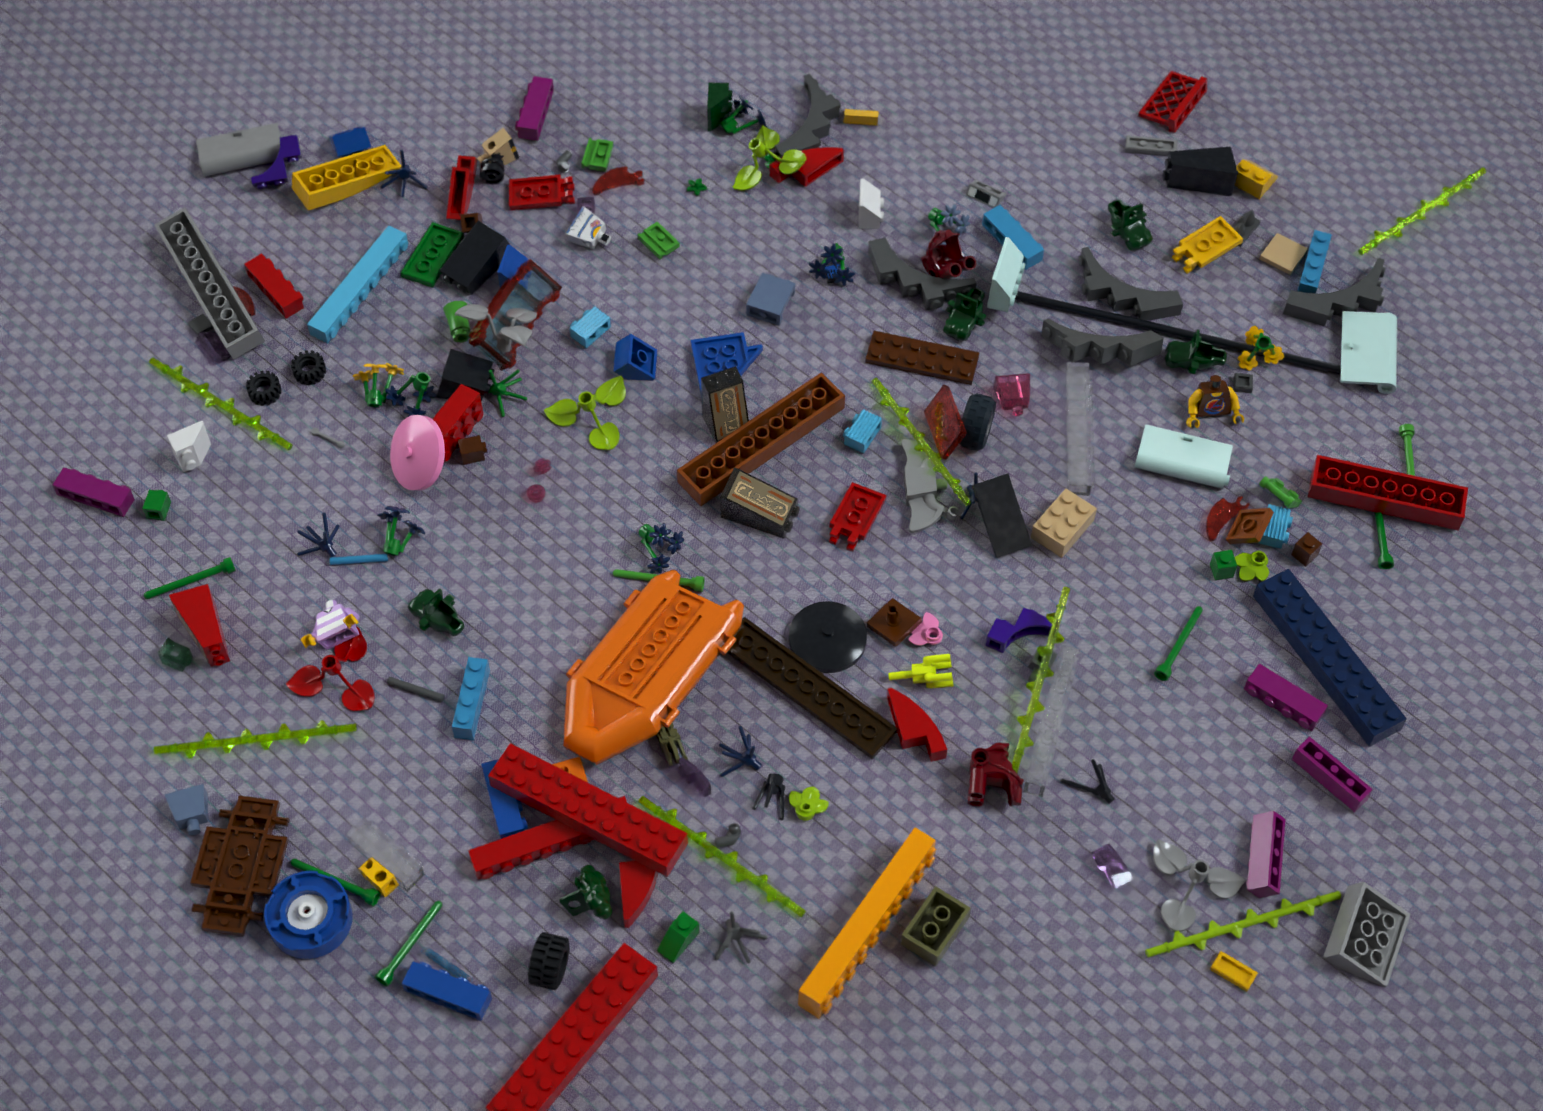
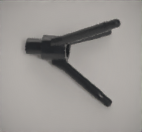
[1061,759,1115,804]

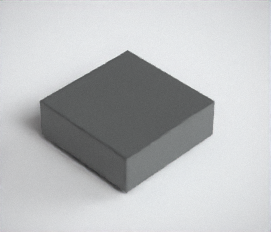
[188,314,214,337]
[1233,373,1253,393]

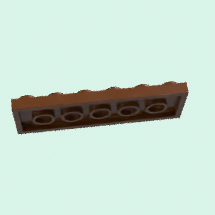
[865,331,980,385]

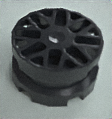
[480,158,505,184]

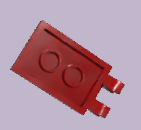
[509,174,575,211]
[829,482,887,552]

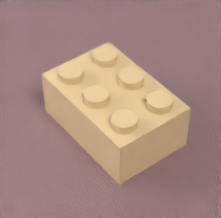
[1031,488,1097,558]

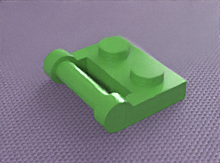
[1259,476,1302,508]

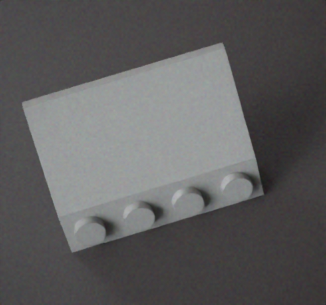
[1323,882,1411,987]

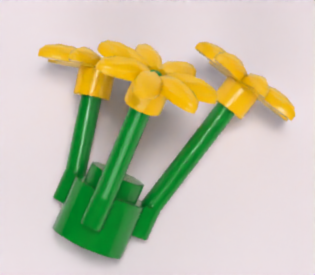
[352,363,404,407]

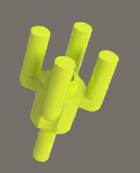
[888,654,954,689]

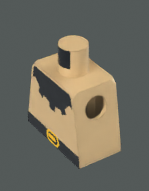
[477,128,520,165]

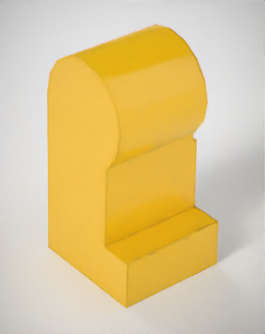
[358,857,399,898]

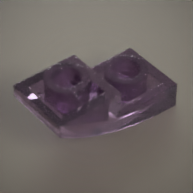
[677,757,711,797]
[1091,843,1133,889]

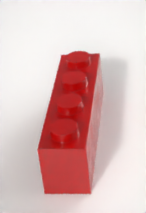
[244,253,304,319]

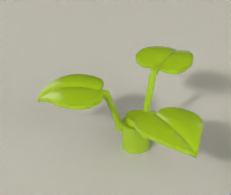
[733,125,806,191]
[544,376,626,450]

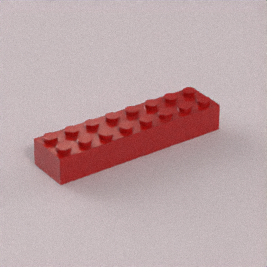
[1308,455,1468,531]

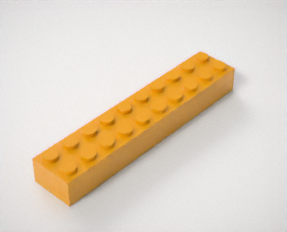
[798,827,937,1019]

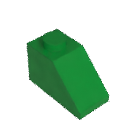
[657,911,700,963]

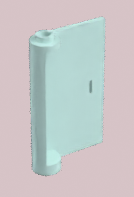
[1340,311,1397,394]
[1134,424,1233,489]

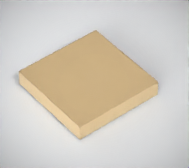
[1259,233,1308,275]

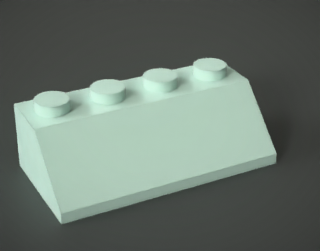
[987,237,1026,312]

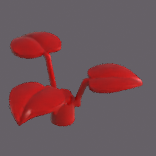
[286,627,375,711]

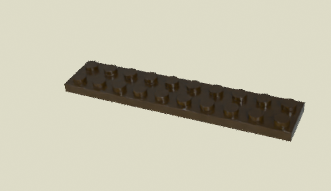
[727,617,898,760]

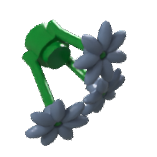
[928,204,970,245]

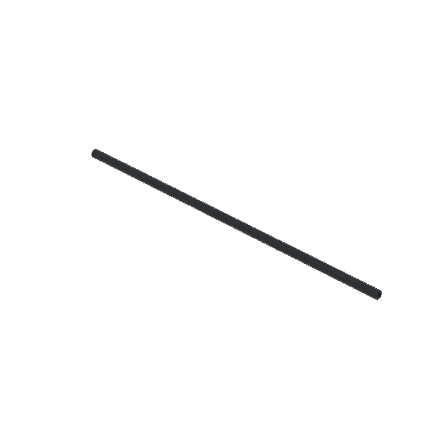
[1015,291,1341,375]

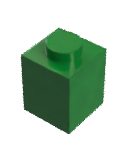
[142,490,171,521]
[1210,550,1237,581]

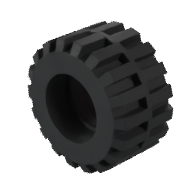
[528,932,570,990]

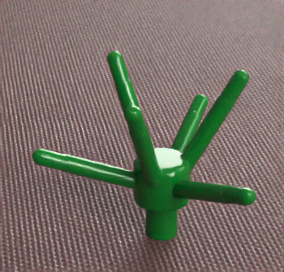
[489,369,528,417]

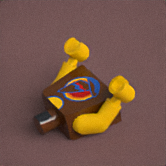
[1186,375,1244,428]

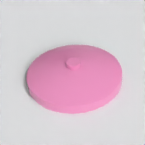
[390,415,445,491]

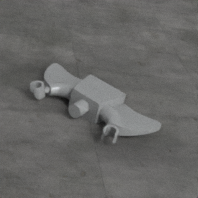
[901,439,959,533]

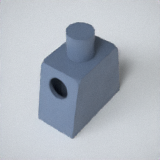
[165,784,208,836]

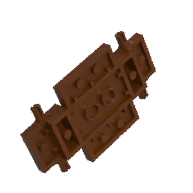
[190,795,289,937]

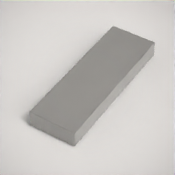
[1125,135,1178,156]

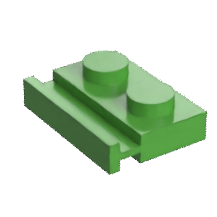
[581,138,614,172]
[637,221,680,260]

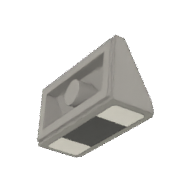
[966,180,1006,208]

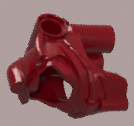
[921,230,976,279]
[967,742,1024,807]

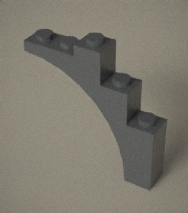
[775,73,841,158]
[868,237,976,310]
[1078,247,1183,321]
[1283,258,1386,327]
[1041,318,1164,366]

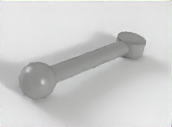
[311,428,345,448]

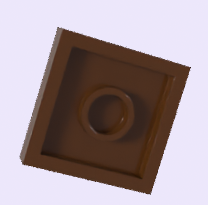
[867,598,922,647]

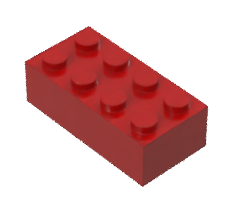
[433,384,484,464]

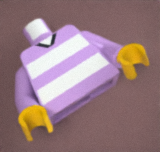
[301,600,360,650]

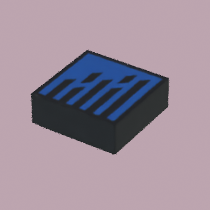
[825,263,841,284]

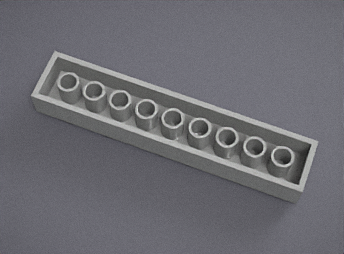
[155,207,265,359]

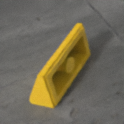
[844,109,879,126]

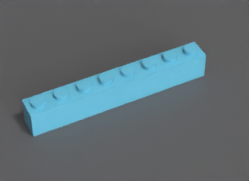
[307,225,409,343]

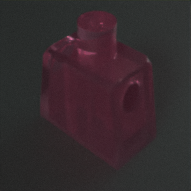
[994,373,1030,416]

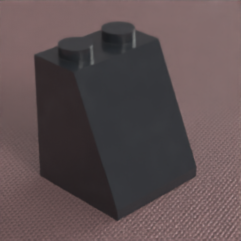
[436,349,495,401]

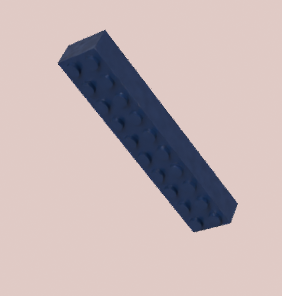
[1253,568,1407,747]

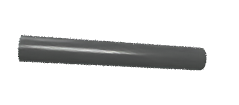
[387,677,445,702]

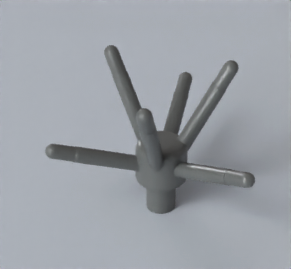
[715,911,767,963]

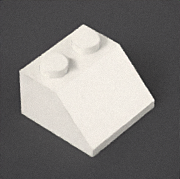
[859,179,884,229]
[167,421,211,473]

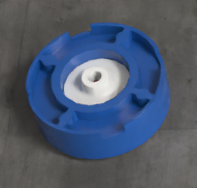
[264,871,353,959]

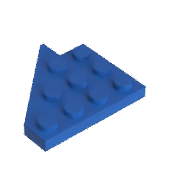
[690,332,763,403]

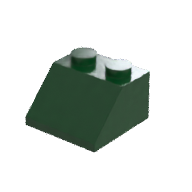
[707,82,733,131]

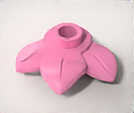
[909,612,943,646]

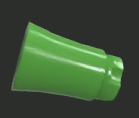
[443,301,471,343]

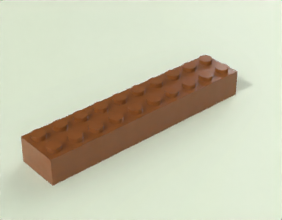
[677,372,845,506]

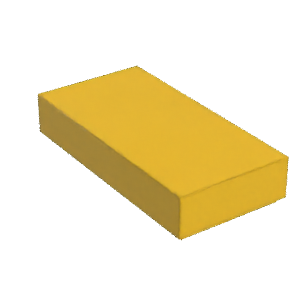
[1210,951,1258,992]

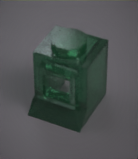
[158,637,193,672]

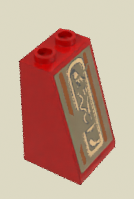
[169,584,230,667]

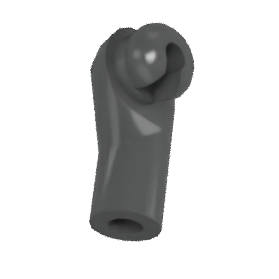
[556,150,572,173]
[715,823,741,848]

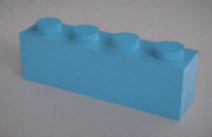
[982,205,1044,270]
[1297,230,1332,293]
[452,657,490,740]

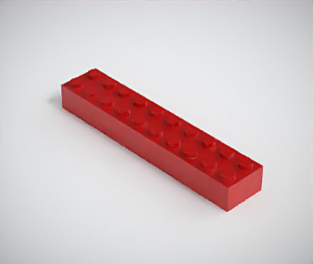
[488,743,688,877]
[485,942,658,1111]

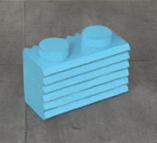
[569,306,611,348]
[843,409,882,454]
[1259,504,1293,549]

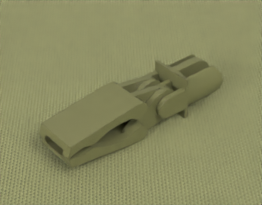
[657,722,688,766]

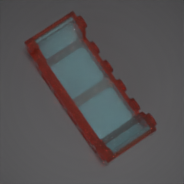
[469,259,562,371]

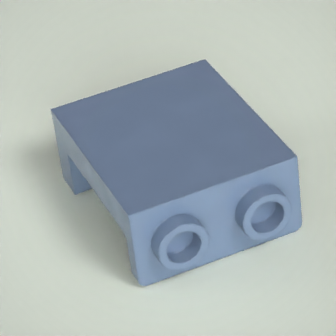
[746,273,795,326]

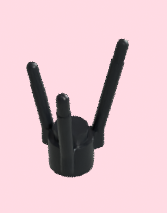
[753,773,786,820]

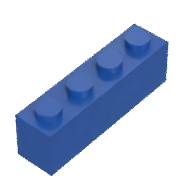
[481,759,528,839]
[402,961,492,1021]

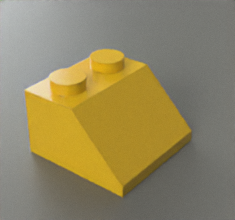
[1235,159,1278,199]

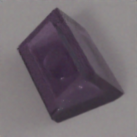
[195,331,231,366]

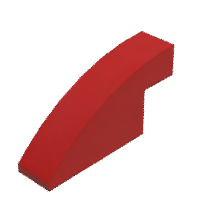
[769,147,844,187]
[446,155,477,220]
[886,688,948,762]
[619,861,658,928]

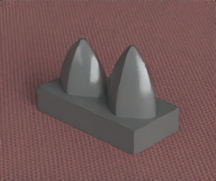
[1233,210,1261,246]

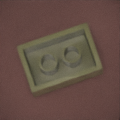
[900,886,971,967]

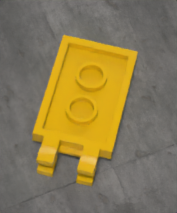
[1172,216,1243,274]

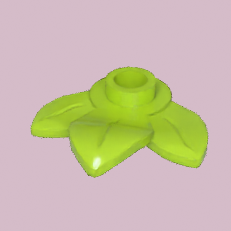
[1235,551,1269,582]
[789,787,829,821]

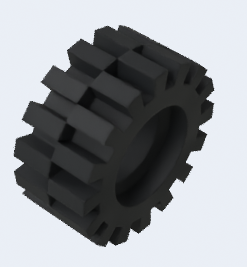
[291,350,326,385]
[246,371,282,406]

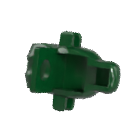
[1107,200,1153,251]
[943,288,986,341]
[1164,329,1227,374]
[408,588,465,636]
[559,864,613,920]

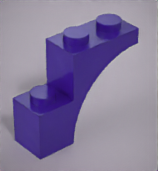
[251,135,302,189]
[985,608,1060,653]

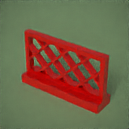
[1139,71,1207,133]

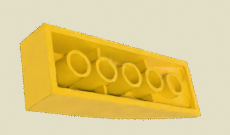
[292,145,401,210]

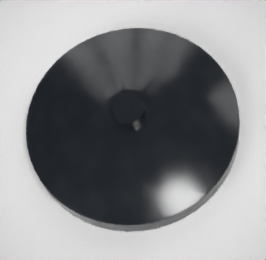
[789,601,867,673]

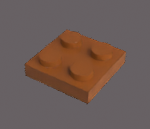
[1225,508,1274,544]

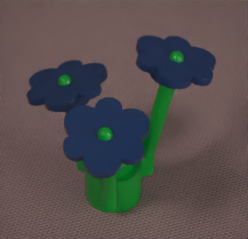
[720,95,767,134]

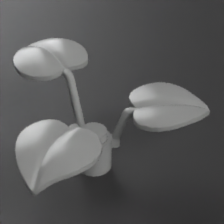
[455,304,537,352]
[1153,839,1246,931]

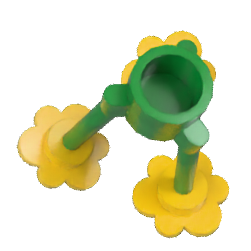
[1238,326,1284,371]

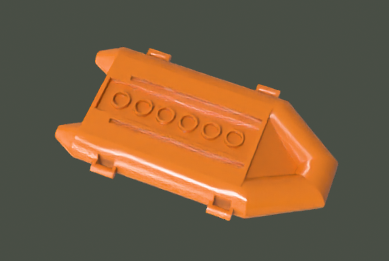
[563,570,744,765]

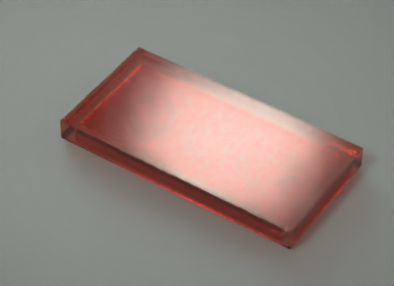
[924,385,967,460]

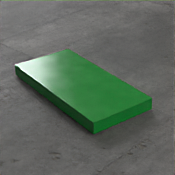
[400,222,464,288]

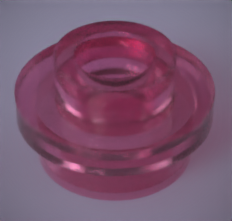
[533,458,552,475]
[527,484,546,503]

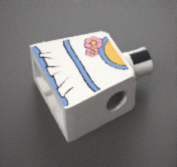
[566,207,611,249]

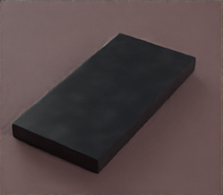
[972,473,1032,558]

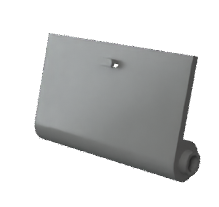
[196,123,281,177]

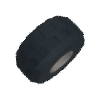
[958,393,996,451]

